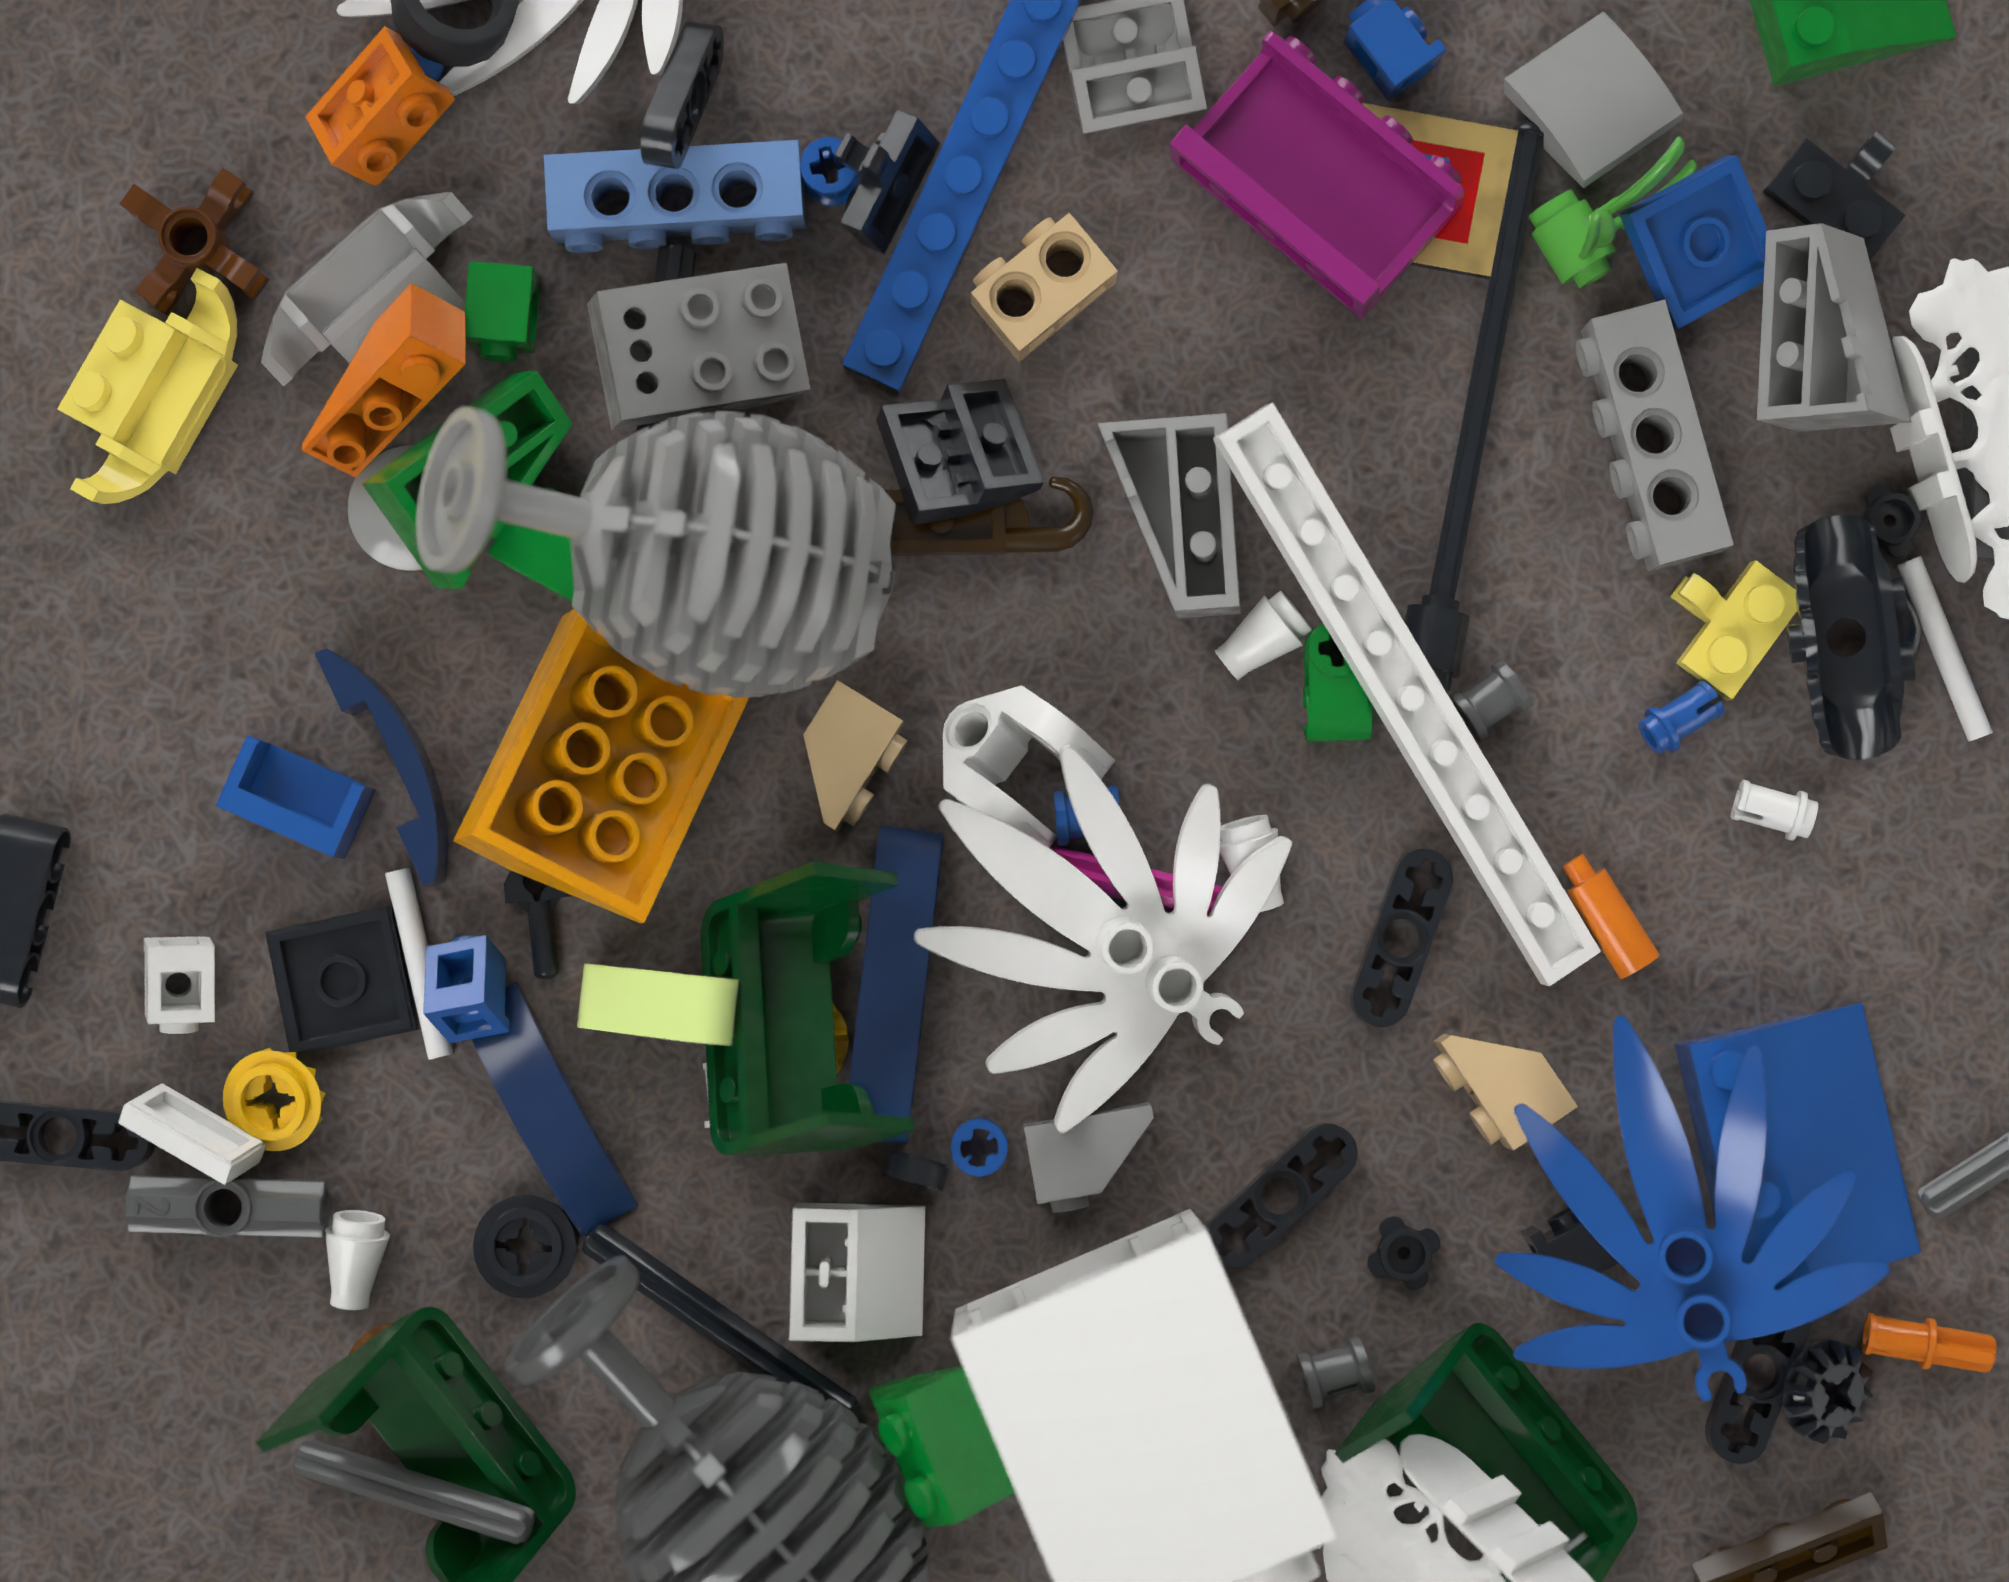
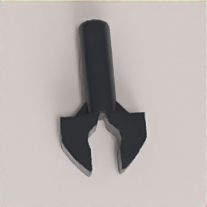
[504,871,572,979]

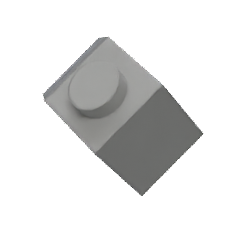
[1023,1102,1154,1213]

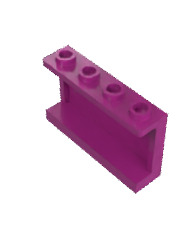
[1169,30,1465,320]

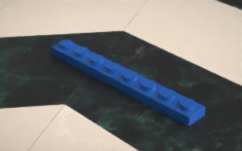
[842,0,1082,393]

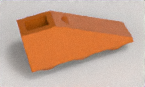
[302,283,466,478]

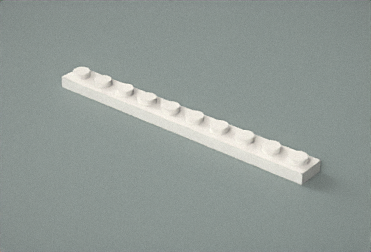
[1213,403,1601,986]

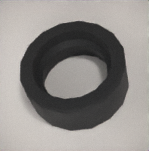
[391,0,519,67]

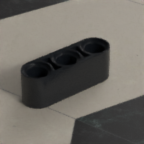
[0,813,71,1008]

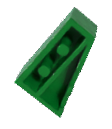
[362,370,573,589]

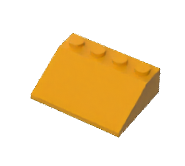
[453,609,749,923]

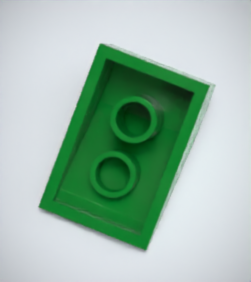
[1749,0,1956,87]
[868,1365,1016,1528]

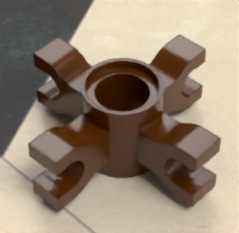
[119,167,270,316]

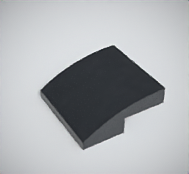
[876,379,1044,525]

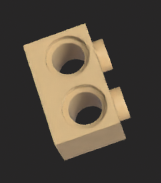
[971,212,1118,362]

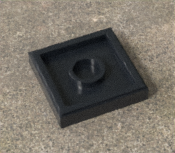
[265,905,419,1056]

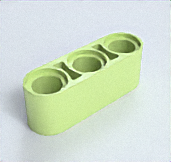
[577,963,739,1046]

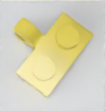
[1669,560,1797,701]

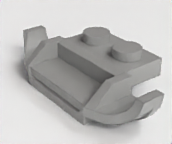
[261,192,473,387]

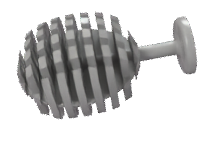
[416,407,896,698]

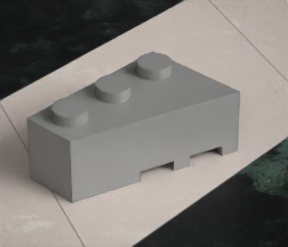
[1757,223,1911,431]
[1098,413,1241,618]

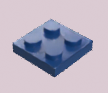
[1619,155,1768,329]

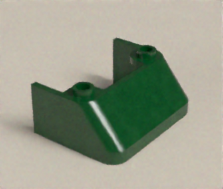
[700,861,915,1156]
[255,1307,576,1582]
[1335,1323,1637,1582]

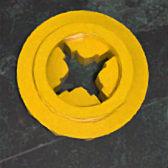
[223,1047,326,1151]

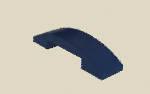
[314,648,448,887]
[472,981,639,1236]

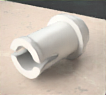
[1731,780,1818,841]

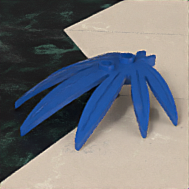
[1494,1015,1890,1402]

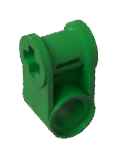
[1303,623,1372,743]

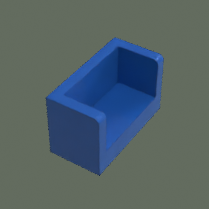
[215,735,376,859]

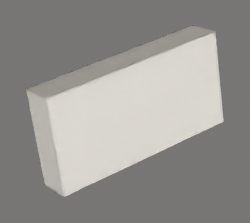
[118,1084,266,1185]

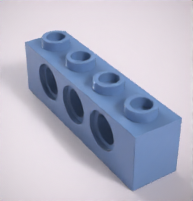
[544,140,806,253]

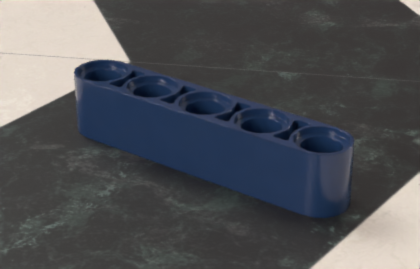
[849,825,944,1144]

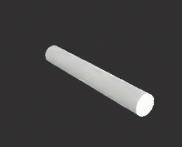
[1897,556,1993,742]
[385,868,454,1060]

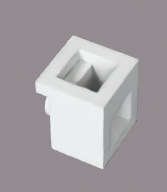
[144,937,215,1034]

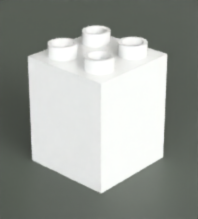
[952,1209,1337,1582]

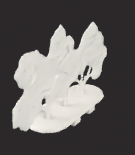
[1890,258,2009,619]
[1320,1434,1594,1582]

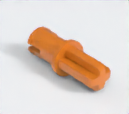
[1861,1313,1997,1373]

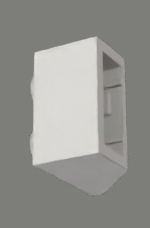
[789,1203,925,1342]

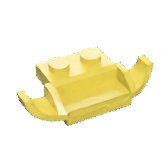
[57,268,238,504]

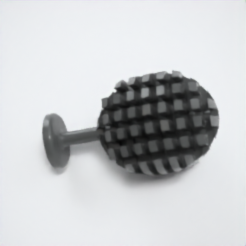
[504,1256,930,1582]

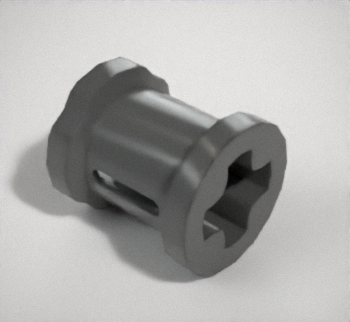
[1449,659,1533,742]
[1296,1336,1375,1410]

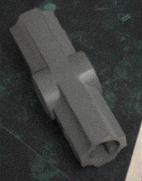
[125,1175,332,1238]

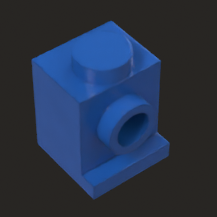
[1344,0,1446,101]
[423,935,510,1043]

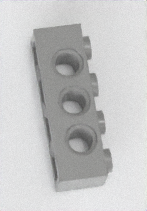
[1576,300,1734,572]

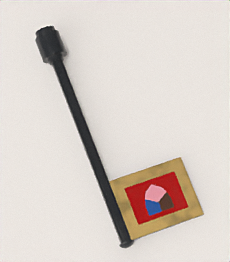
[1363,103,1544,692]

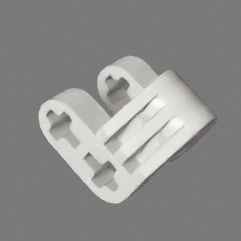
[943,685,1115,848]

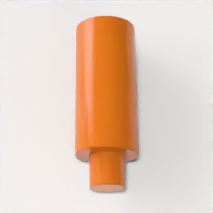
[1561,853,1660,979]

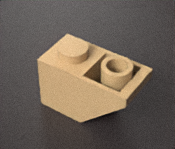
[803,680,908,832]
[1433,1034,1578,1150]

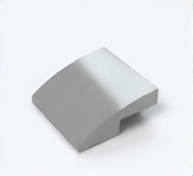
[1063,0,1207,135]
[1504,12,1683,189]

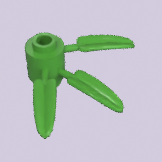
[1529,137,1697,289]

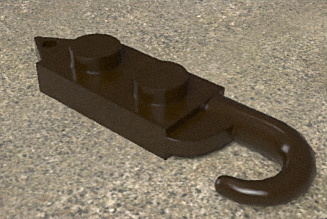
[884,476,1093,556]

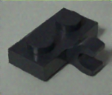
[834,110,940,254]
[1763,131,1906,260]

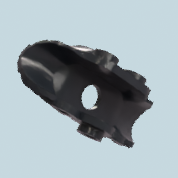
[1787,515,1922,760]

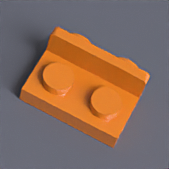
[305,26,455,186]

